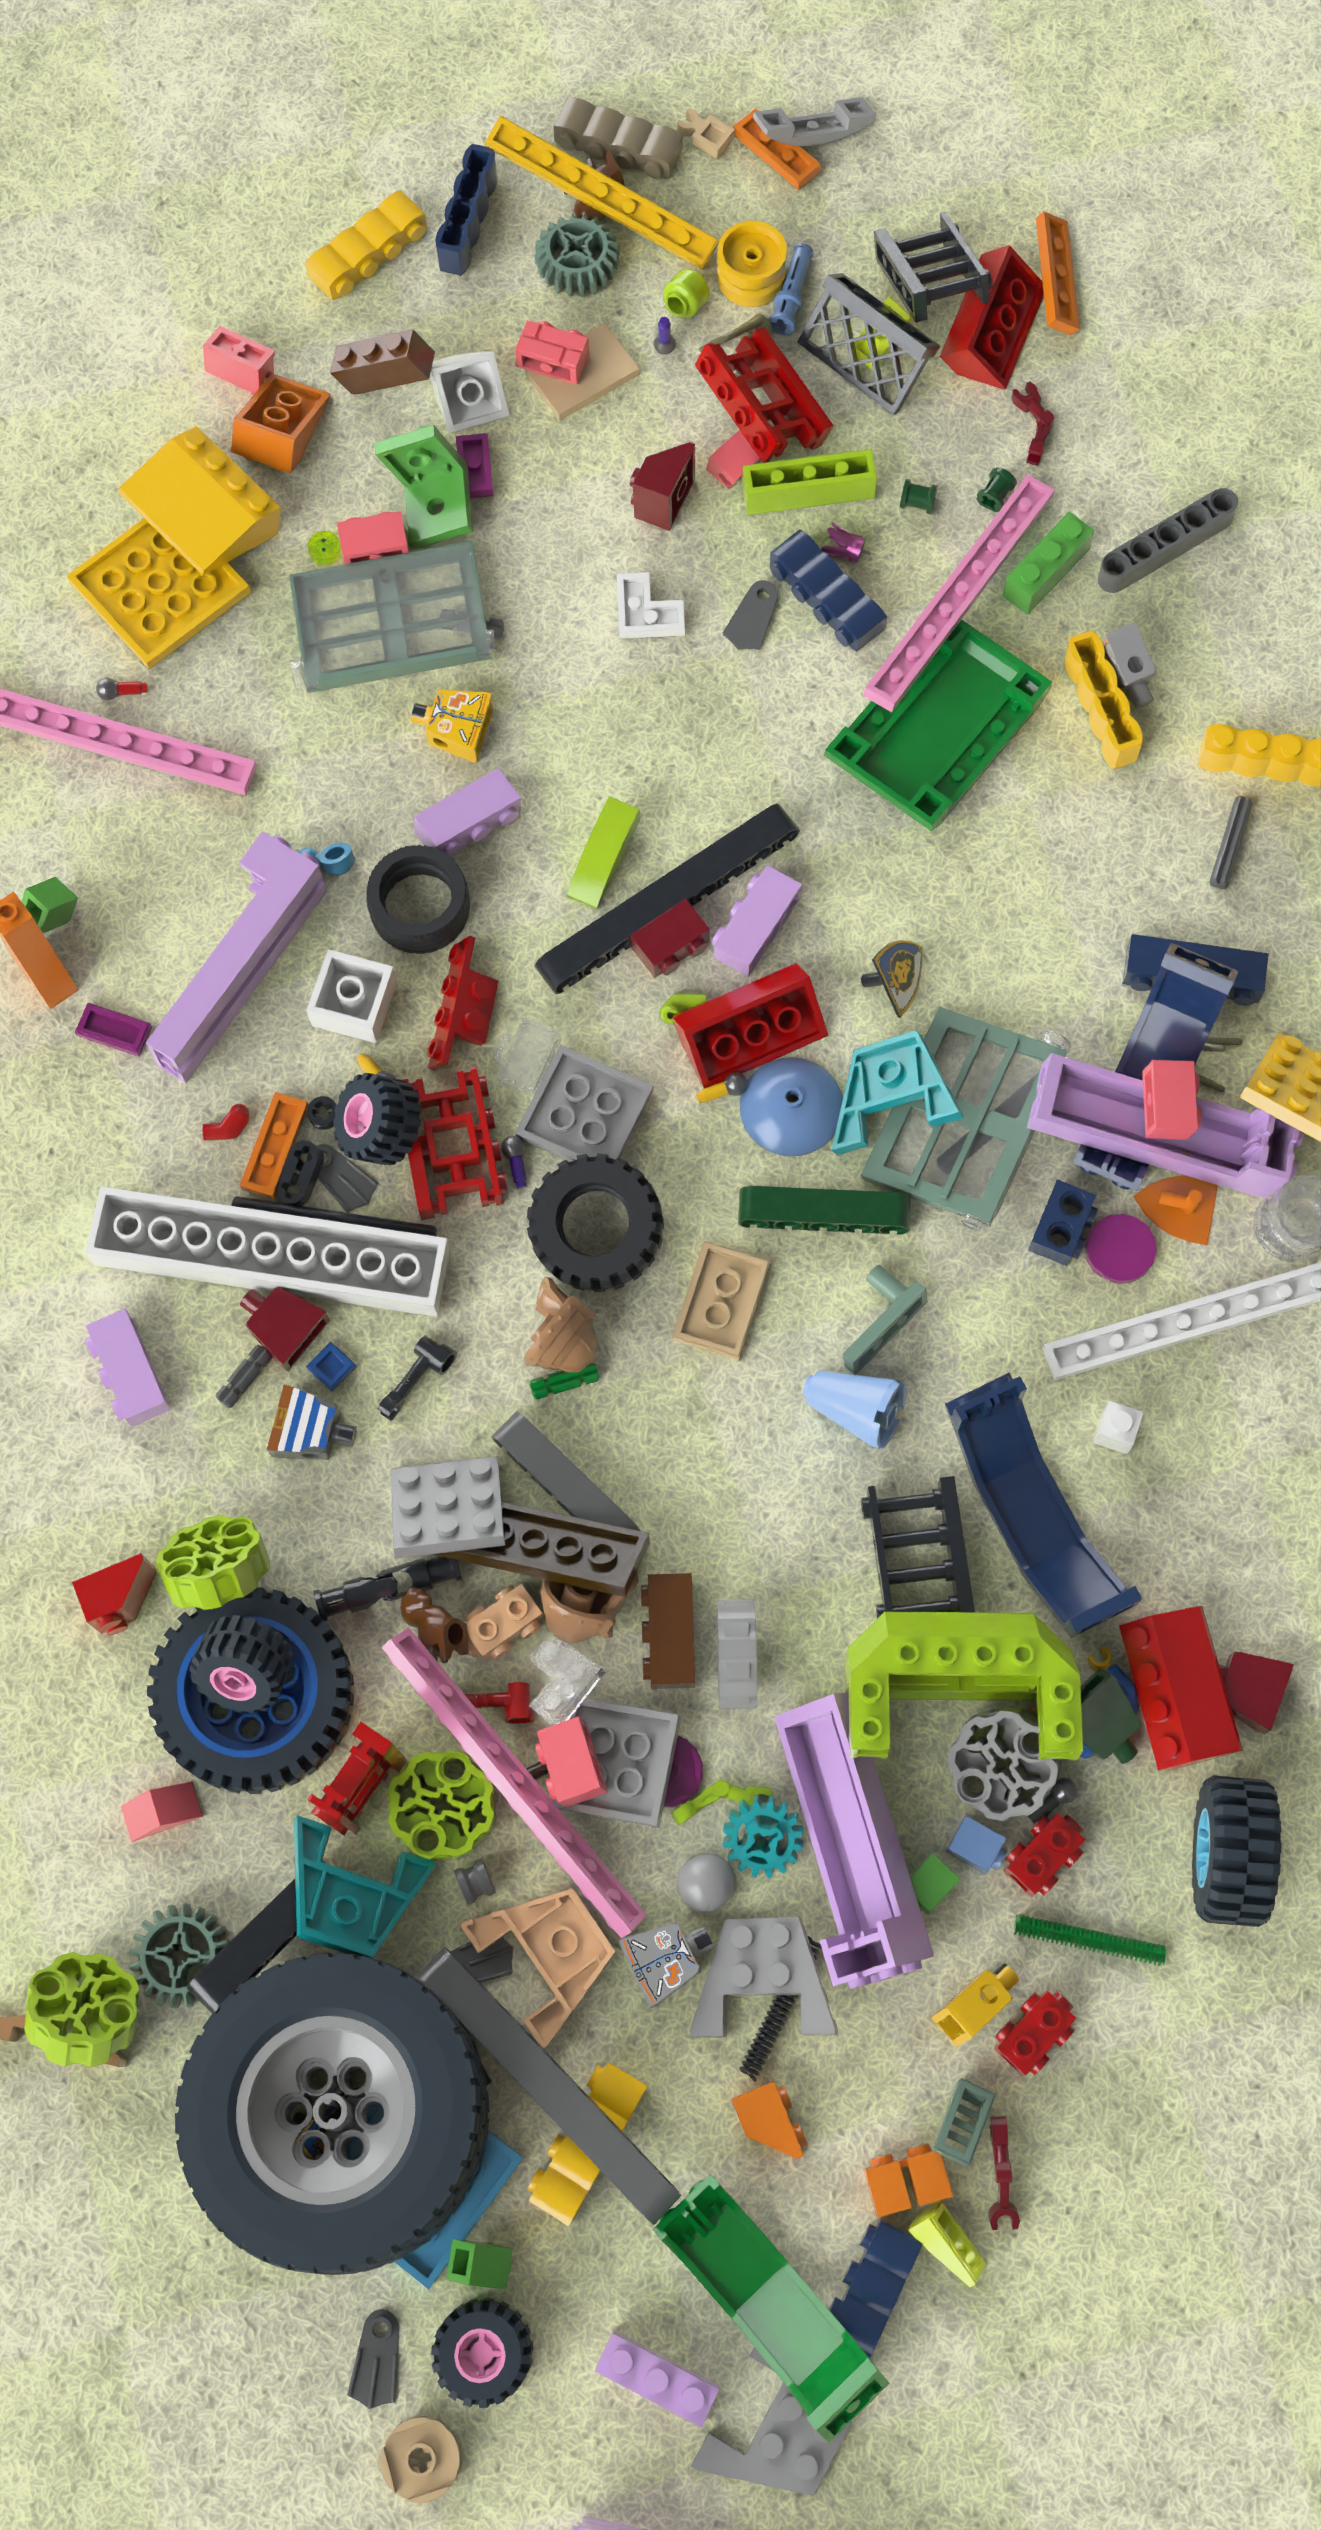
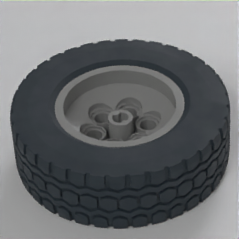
[175,1953,490,2275]

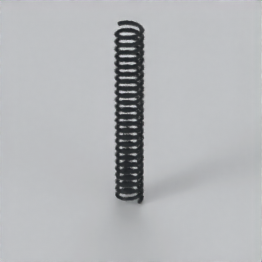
[739,1936,822,2082]

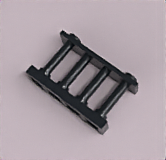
[874,212,992,323]
[861,1476,975,1619]

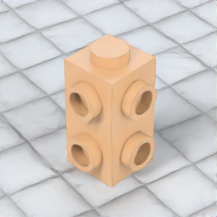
[465,1584,544,1661]

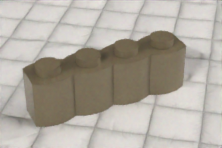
[553,97,683,179]

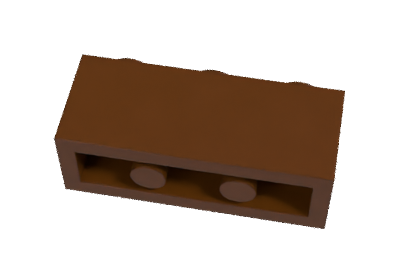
[330,329,435,395]
[641,1573,695,1689]

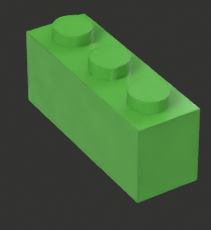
[1002,511,1095,615]

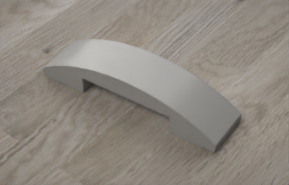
[753,97,877,146]

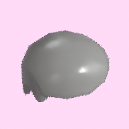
[677,1853,736,1912]

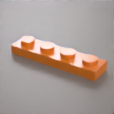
[1035,211,1080,335]

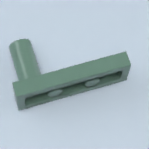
[842,1265,928,1375]

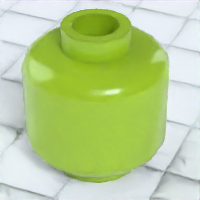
[663,269,710,319]

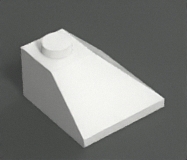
[430,351,510,433]

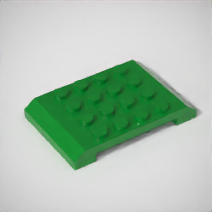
[824,619,1052,831]

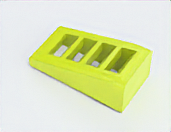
[908,2201,986,2287]

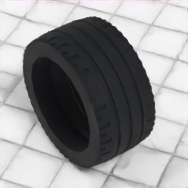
[366,845,470,954]

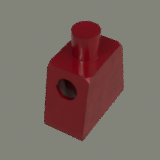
[240,1287,330,1372]
[1219,1651,1294,1734]

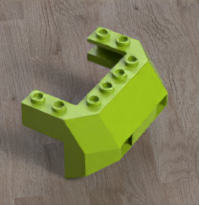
[845,1612,1083,1760]

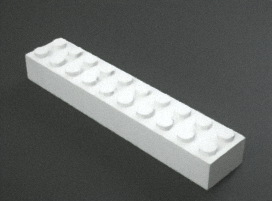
[85,1186,450,1317]

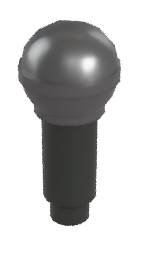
[1028,1778,1077,1824]

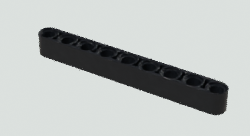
[535,803,800,994]

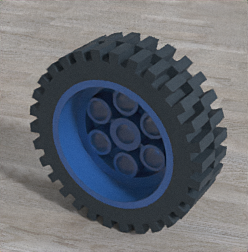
[147,1587,354,1794]

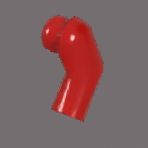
[202,1104,250,1141]

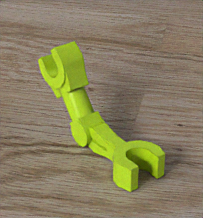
[670,1780,774,1826]

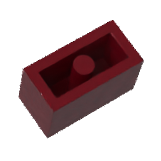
[630,899,710,978]

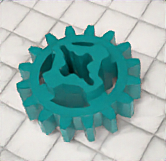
[722,1795,804,1878]

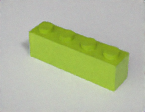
[742,449,877,515]

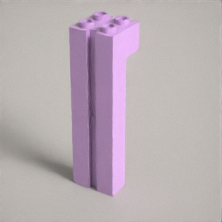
[146,831,327,1083]
[1027,1053,1304,1198]
[774,1692,934,1989]

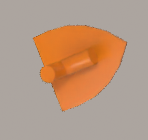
[1133,1175,1218,1246]

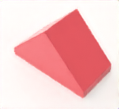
[121,1781,203,1842]

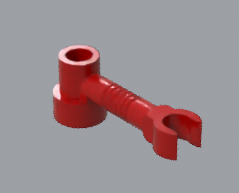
[464,1682,534,1724]

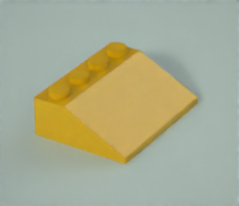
[118,426,281,575]

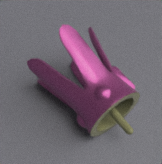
[821,522,871,563]

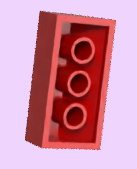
[939,245,1044,390]
[672,963,829,1089]
[1119,1606,1243,1771]

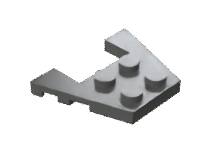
[690,1917,838,2038]
[691,2347,852,2496]

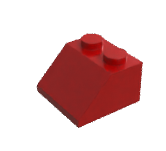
[72,1553,157,1636]

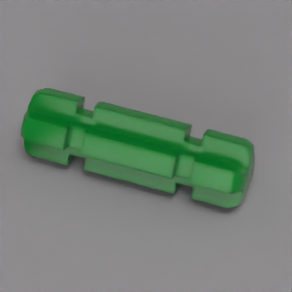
[530,1363,599,1399]

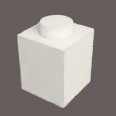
[1093,1401,1143,1454]

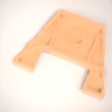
[459,1888,616,2049]

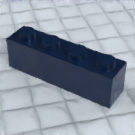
[1122,934,1269,1006]

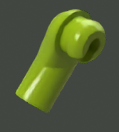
[659,993,706,1024]

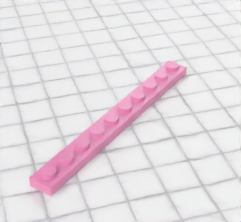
[863,474,1055,712]
[0,689,257,796]
[382,1627,647,1939]

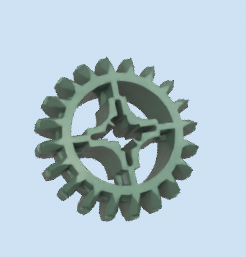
[535,213,620,298]
[129,1903,230,2009]

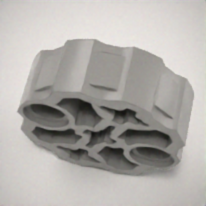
[717,1599,757,1709]
[948,1705,1061,1821]

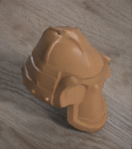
[524,1277,598,1373]
[540,1573,638,1644]

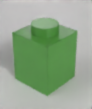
[21,877,78,933]
[910,1853,961,1915]
[446,2239,513,2289]

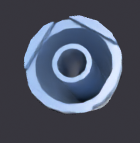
[803,1371,907,1449]

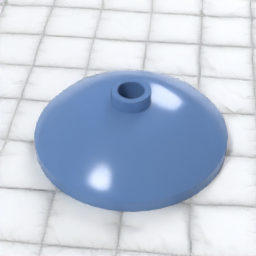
[740,1057,843,1156]

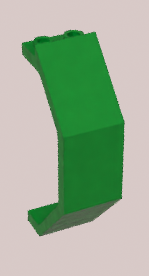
[652,2174,890,2443]

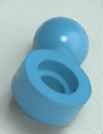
[298,843,355,876]

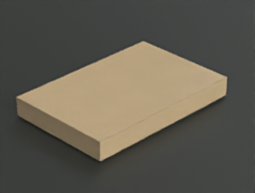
[525,323,640,421]
[672,1241,771,1360]

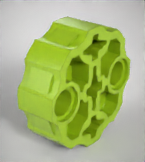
[156,1515,270,1610]
[387,1750,497,1862]
[24,1952,140,2068]

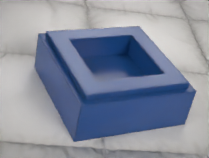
[306,1341,357,1392]

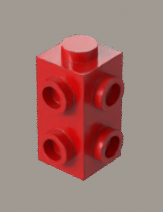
[1004,1813,1086,1897]
[994,1991,1076,2076]

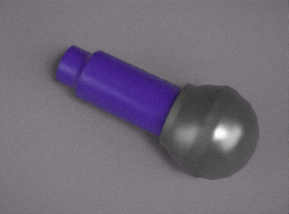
[654,317,676,354]
[501,1136,527,1189]

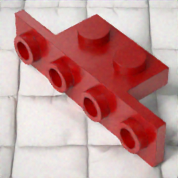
[427,936,499,1071]

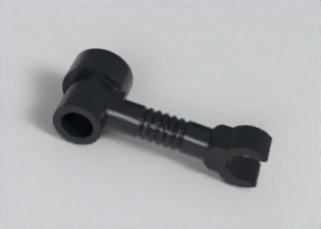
[377,1335,457,1421]

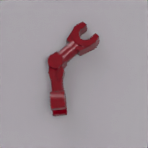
[1011,381,1054,466]
[988,2116,1020,2230]

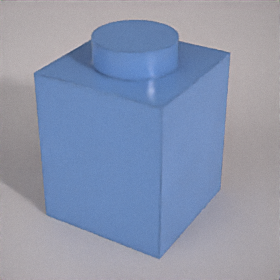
[946,1816,1007,1874]

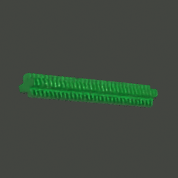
[1014,1914,1166,1966]

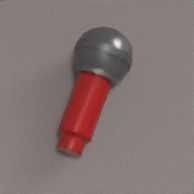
[96,677,148,701]

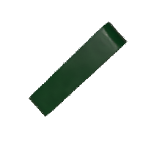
[738,1186,911,1235]

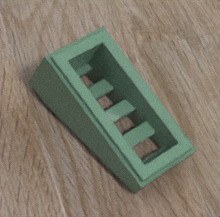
[932,2078,996,2167]

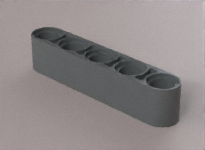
[1098,488,1238,593]
[491,1411,641,1531]

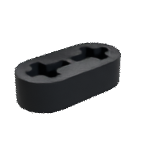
[276,1140,324,1206]

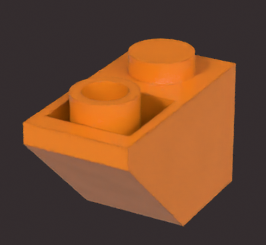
[731,2081,807,2159]

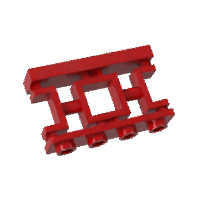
[695,327,834,463]
[403,1066,508,1221]
[308,1722,407,1836]

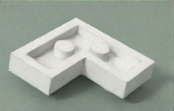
[617,572,685,639]

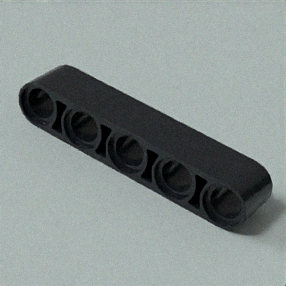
[187,1860,325,2013]

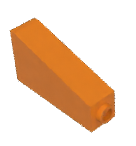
[0,891,79,1009]

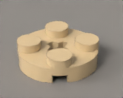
[380,2416,461,2503]

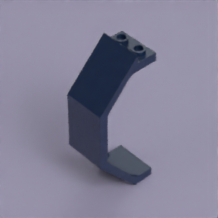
[1072,943,1239,1191]
[945,1373,1142,1638]

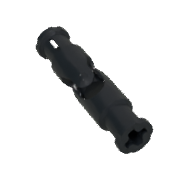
[313,1557,463,1621]

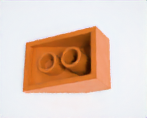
[231,373,331,473]

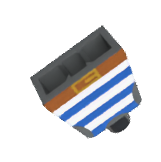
[267,1385,357,1460]

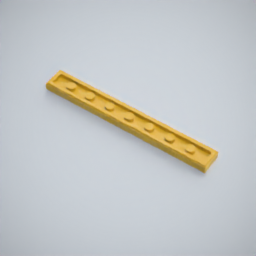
[485,115,719,270]

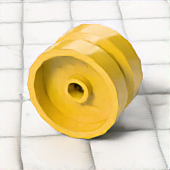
[717,220,787,307]

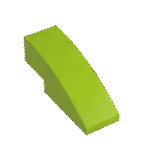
[566,796,640,909]

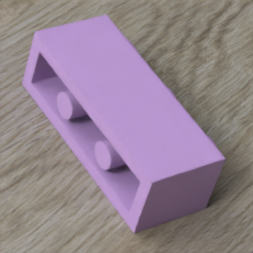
[414,768,521,858]
[712,865,802,977]
[85,1308,171,1427]
[595,2330,719,2428]

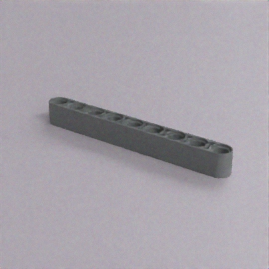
[418,1947,682,2225]

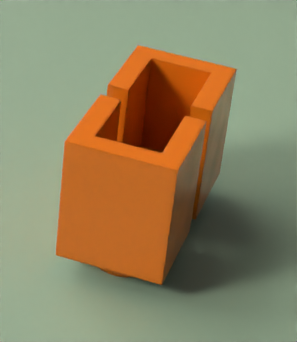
[863,2143,953,2218]

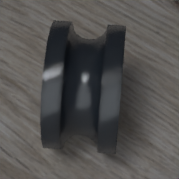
[307,1096,336,1130]

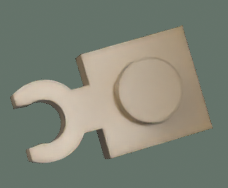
[677,108,735,159]

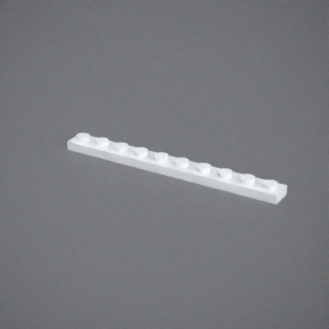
[1043,1262,1321,1381]

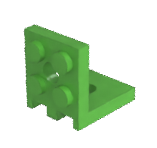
[374,425,473,548]

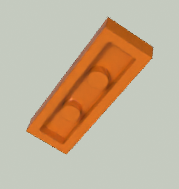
[733,108,821,191]
[239,1092,309,1200]

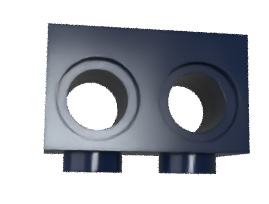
[1028,1179,1098,1266]

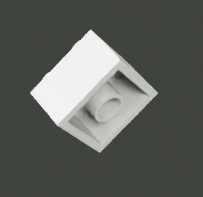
[306,949,397,1043]

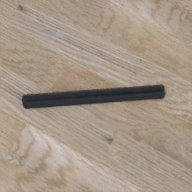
[231,1196,437,1237]

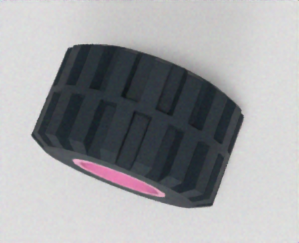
[333,1073,422,1165]
[189,1615,294,1714]
[431,2298,534,2408]

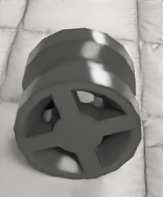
[454,1858,496,1905]

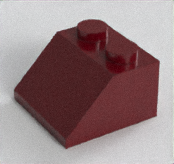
[630,442,695,531]

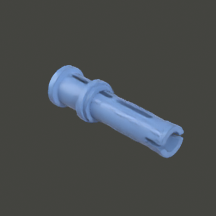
[768,243,814,335]

